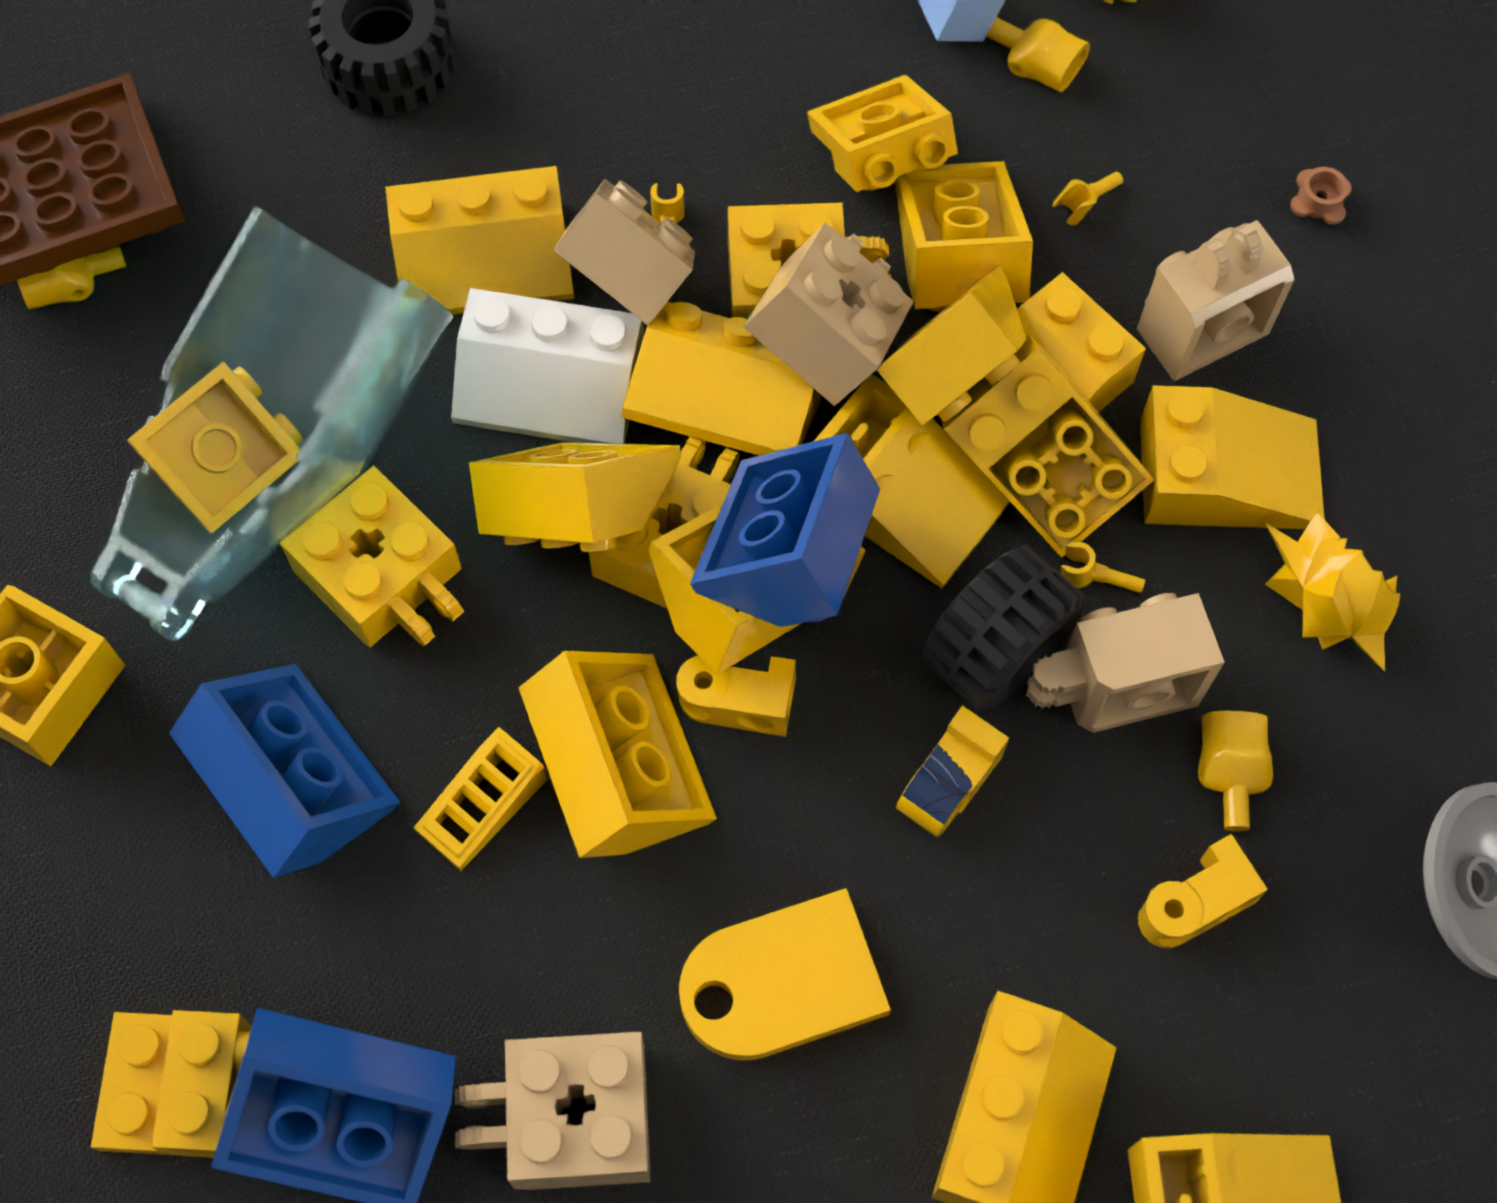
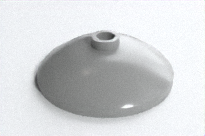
[1423,782,1497,980]

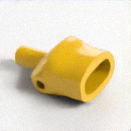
[986,17,1090,92]
[17,245,127,310]
[1198,711,1273,832]

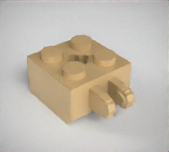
[553,179,695,325]
[1137,220,1294,381]
[744,222,914,406]
[1026,593,1225,733]
[455,1032,651,1190]

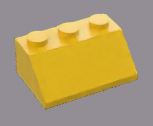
[386,166,574,320]
[621,301,821,456]
[469,442,681,552]
[648,503,866,674]
[518,651,717,858]
[932,991,1117,1203]

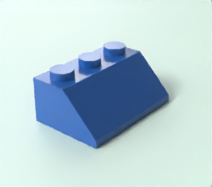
[690,433,880,627]
[169,664,400,878]
[211,1008,456,1203]

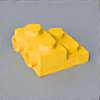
[807,75,958,192]
[127,361,305,534]
[91,1010,251,1158]

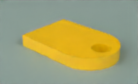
[679,888,891,1060]

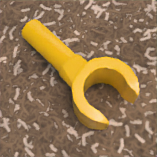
[1052,172,1123,225]
[650,183,685,223]
[1061,542,1145,594]

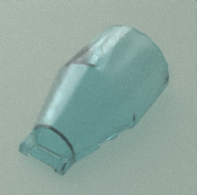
[90,206,453,641]

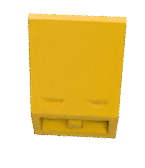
[941,334,1155,557]
[813,374,1011,589]
[1128,1133,1341,1203]

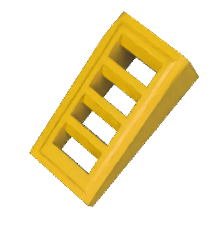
[414,727,548,871]

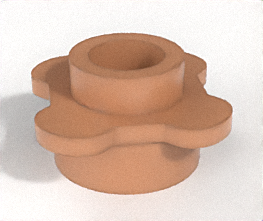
[1290,167,1352,225]

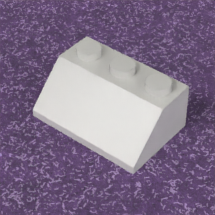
[451,288,644,444]

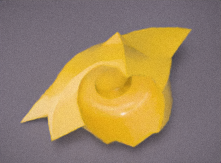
[1265,512,1400,671]

